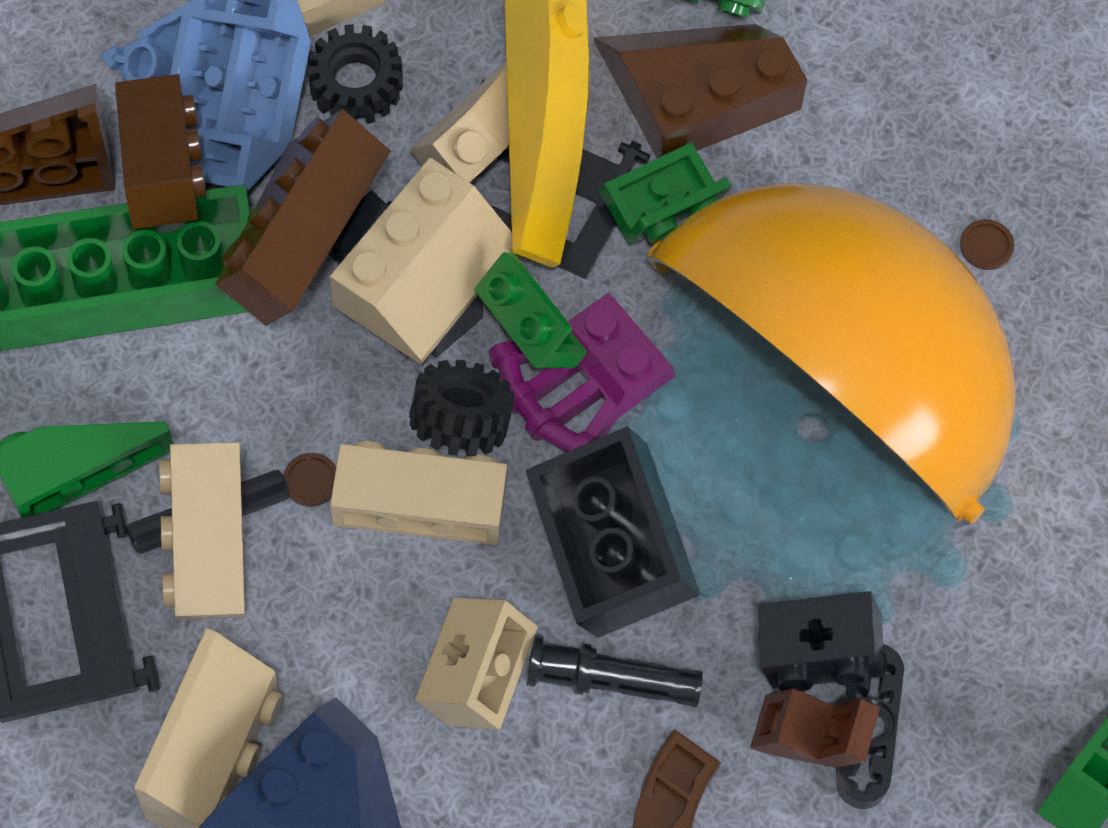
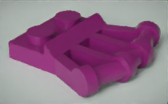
[489,292,676,452]

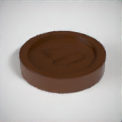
[960,219,1014,270]
[284,453,336,507]

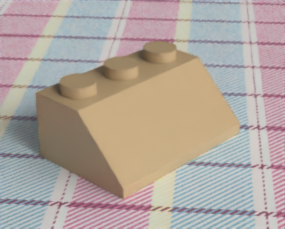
[330,157,513,365]
[134,628,283,828]

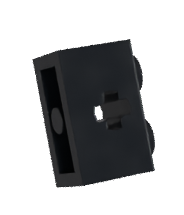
[758,591,885,692]

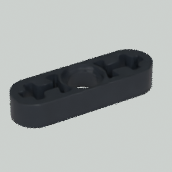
[836,644,904,809]

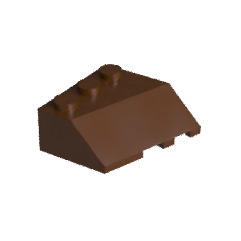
[594,24,807,158]
[0,83,115,206]

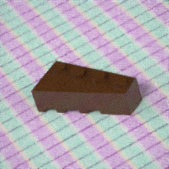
[215,109,391,326]

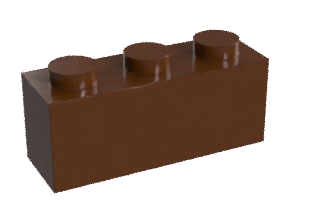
[115,74,206,229]

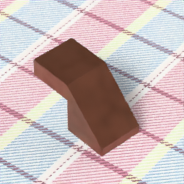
[750,688,880,768]

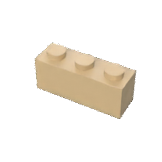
[330,441,507,546]
[159,443,245,621]

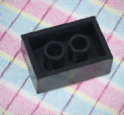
[526,426,701,638]

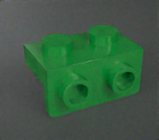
[599,142,732,246]
[474,252,588,368]

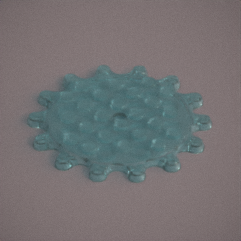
[607,284,1022,626]

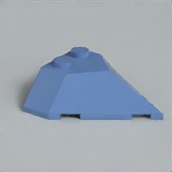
[100,0,311,191]

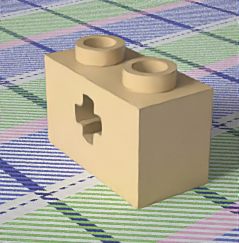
[415,597,538,730]

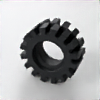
[307,24,403,124]
[409,360,515,456]

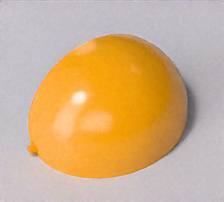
[647,183,1016,525]

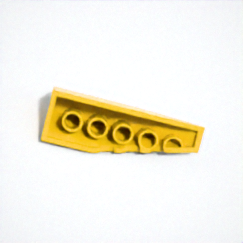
[504,0,591,268]

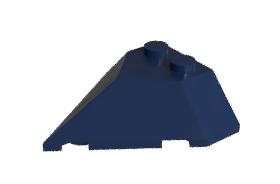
[199,698,401,828]

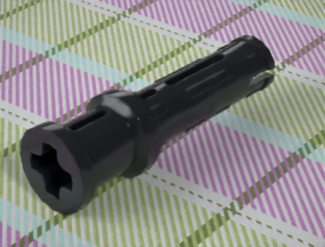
[526,635,703,708]

